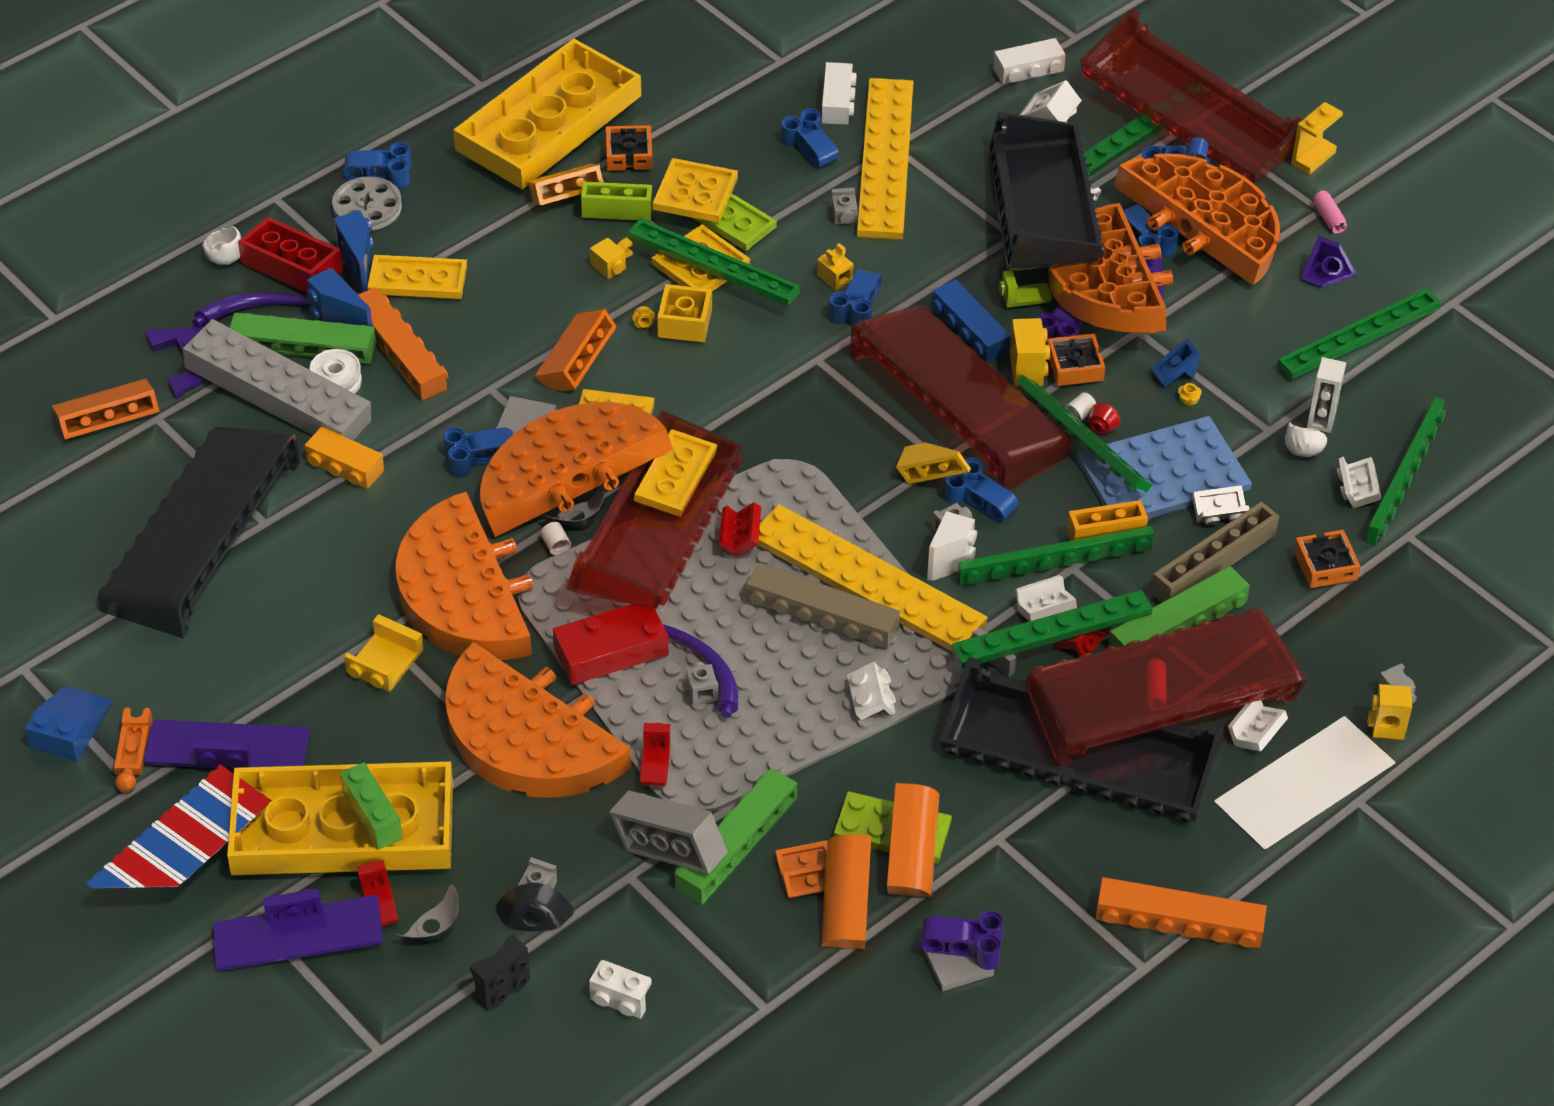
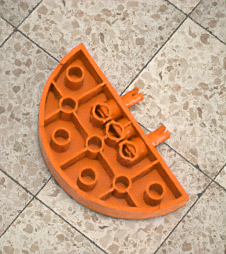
[1114,154,1280,285]
[1048,203,1173,334]
[480,402,673,537]
[396,492,533,660]
[446,642,631,798]

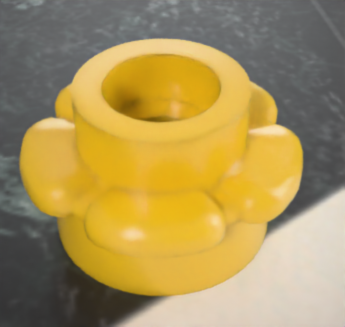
[632,306,656,329]
[1178,383,1202,405]

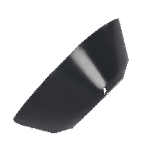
[542,484,605,529]
[496,883,574,931]
[396,884,458,942]

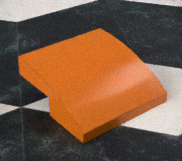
[775,840,828,899]

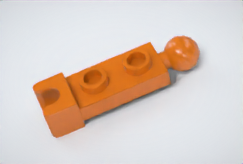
[114,707,153,793]

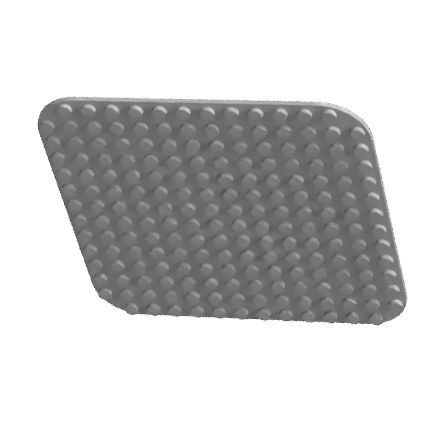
[518,459,964,812]

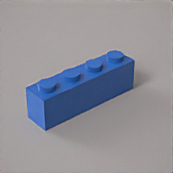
[931,280,1011,363]

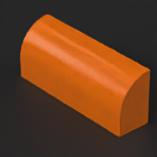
[535,309,617,391]
[52,379,160,439]
[887,783,939,898]
[821,834,871,949]

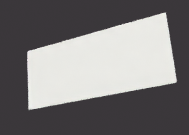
[1214,716,1395,849]

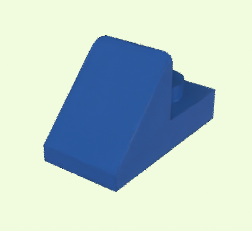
[1151,337,1201,387]

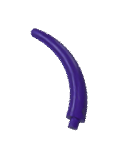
[192,293,311,328]
[663,625,739,718]

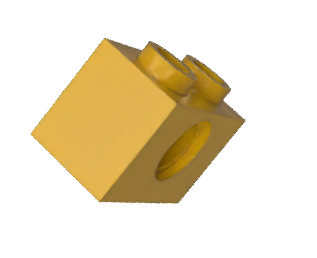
[1368,684,1412,740]

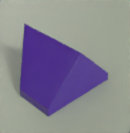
[1301,235,1357,287]

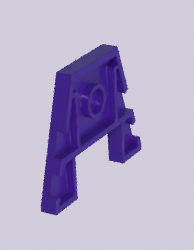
[146,326,205,399]

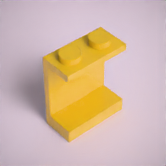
[1291,102,1343,175]
[344,614,424,692]

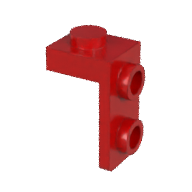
[640,722,671,786]
[357,860,399,927]

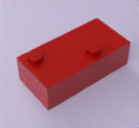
[238,217,343,293]
[553,598,669,685]

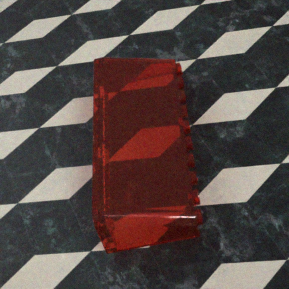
[1080,8,1303,184]
[850,305,1072,491]
[566,410,743,609]
[1025,608,1307,766]

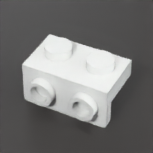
[1337,457,1382,508]
[1192,486,1250,525]
[1015,575,1077,621]
[847,661,896,720]
[1228,694,1288,751]
[589,960,652,1019]

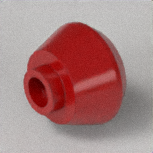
[1088,403,1120,434]

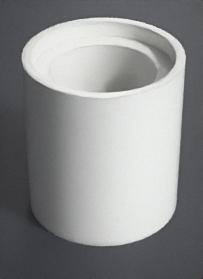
[1065,392,1096,421]
[541,522,571,556]

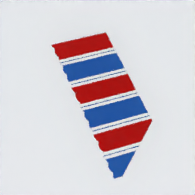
[86,764,272,888]

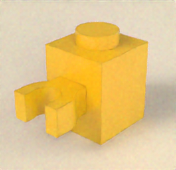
[590,237,633,279]
[817,243,854,291]

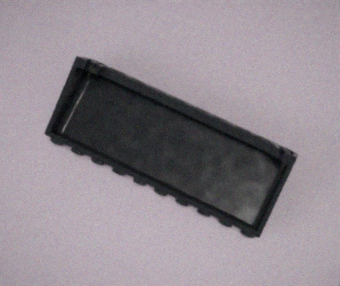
[989,112,1104,271]
[98,427,300,639]
[940,656,1223,823]

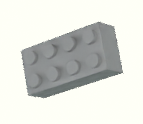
[609,790,728,874]

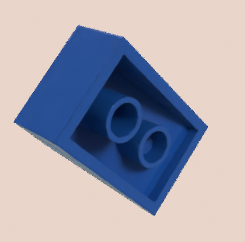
[334,210,374,293]
[307,268,372,326]
[24,686,113,761]

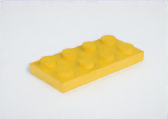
[367,255,467,299]
[634,429,717,517]

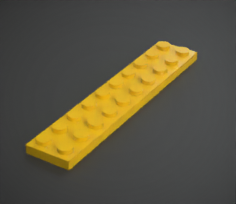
[857,78,913,240]
[758,504,988,652]

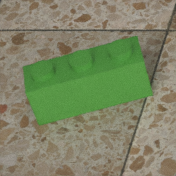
[340,762,403,850]

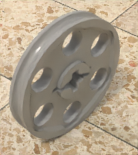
[332,177,402,231]

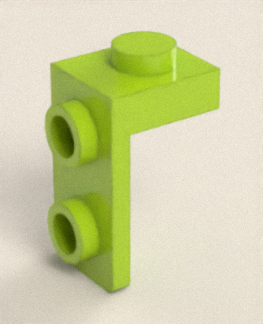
[999,270,1052,308]

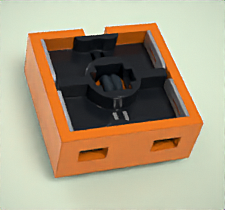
[606,125,653,171]
[1047,334,1105,386]
[1294,530,1361,588]

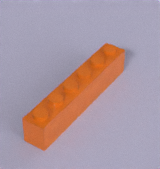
[358,287,448,401]
[1096,877,1267,948]

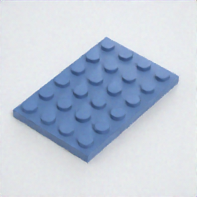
[1076,416,1252,519]

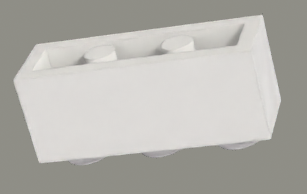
[993,38,1066,85]
[822,62,856,125]
[1307,357,1346,433]

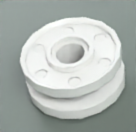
[309,349,362,393]

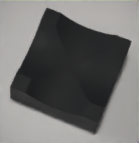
[470,935,530,1012]

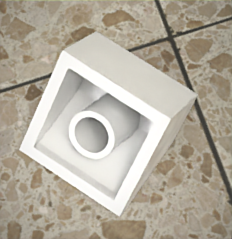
[1020,80,1082,122]
[927,511,977,581]

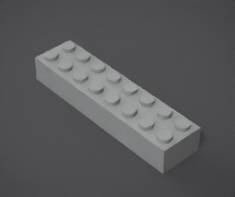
[183,319,371,440]

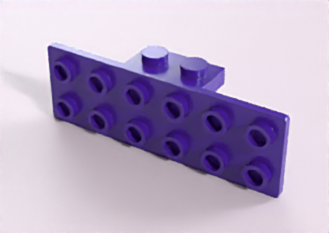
[144,720,310,769]
[213,889,383,971]

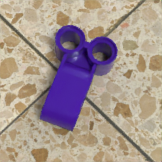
[1037,304,1083,345]
[920,911,1004,970]

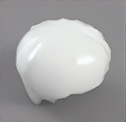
[202,226,241,265]
[1285,422,1327,458]

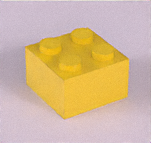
[658,284,712,343]
[1009,318,1050,387]

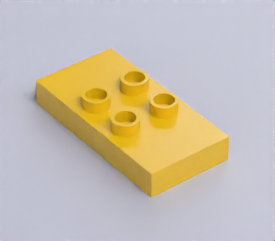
[453,38,641,190]
[228,762,453,875]

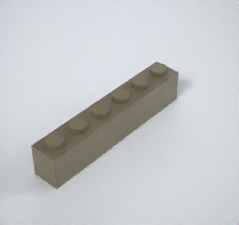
[1151,501,1279,603]
[746,563,900,649]

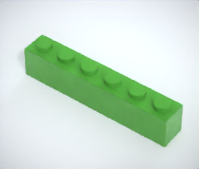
[230,313,377,364]
[1108,566,1250,667]
[674,768,798,905]

